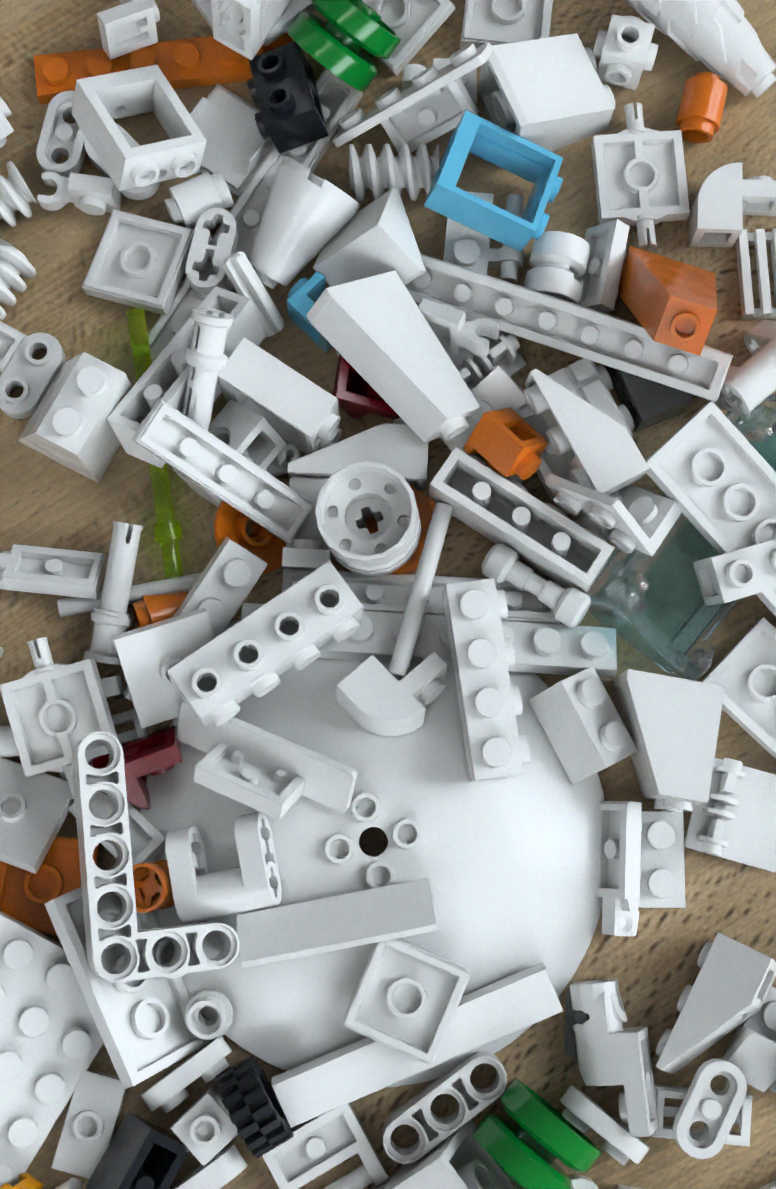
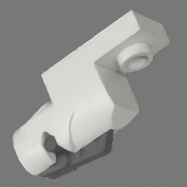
[564,979,659,1137]

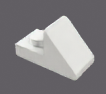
[723,986,776,1093]

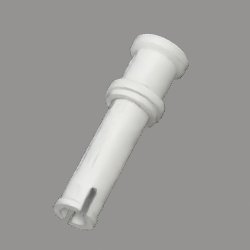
[182,308,235,431]
[83,521,143,665]

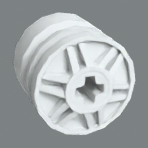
[315,461,422,577]

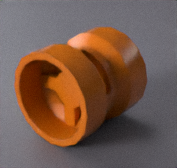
[133,860,175,913]

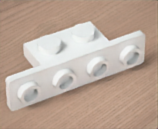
[332,42,493,152]
[177,701,357,820]

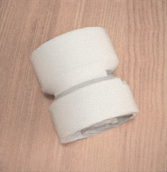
[524,231,591,305]

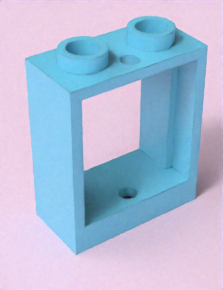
[423,110,563,252]

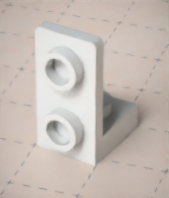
[97,0,160,60]
[282,477,332,570]
[693,538,776,606]

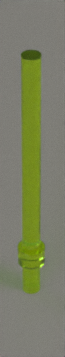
[126,308,184,579]

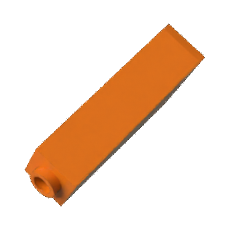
[618,246,718,356]

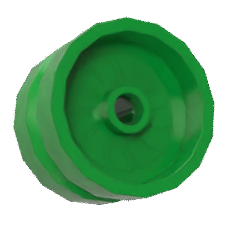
[286,0,401,93]
[472,1078,602,1189]

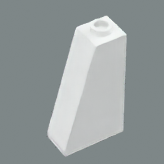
[306,270,480,443]

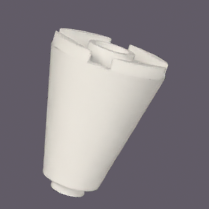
[248,156,360,289]

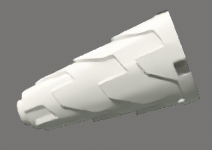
[625,0,776,98]

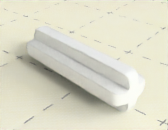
[222,251,284,337]

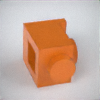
[463,407,549,480]

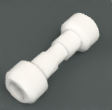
[481,543,591,628]

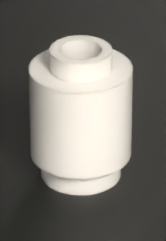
[164,172,234,229]

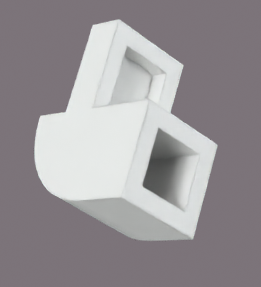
[689,162,776,248]
[336,651,448,737]

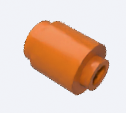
[676,72,728,143]

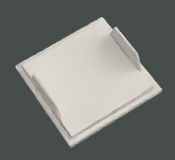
[190,84,274,197]

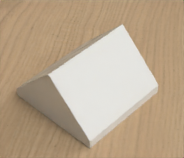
[313,188,426,287]

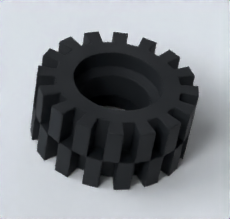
[215,1056,294,1158]

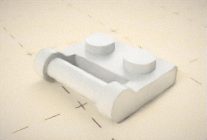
[262,1103,390,1189]

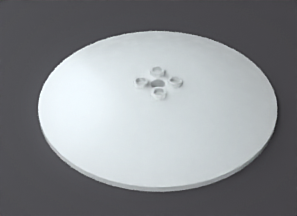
[140,658,605,1087]

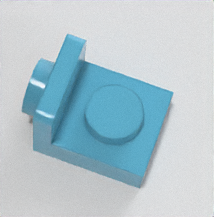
[286,271,333,352]

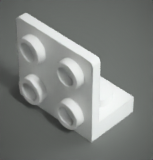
[544,474,682,556]

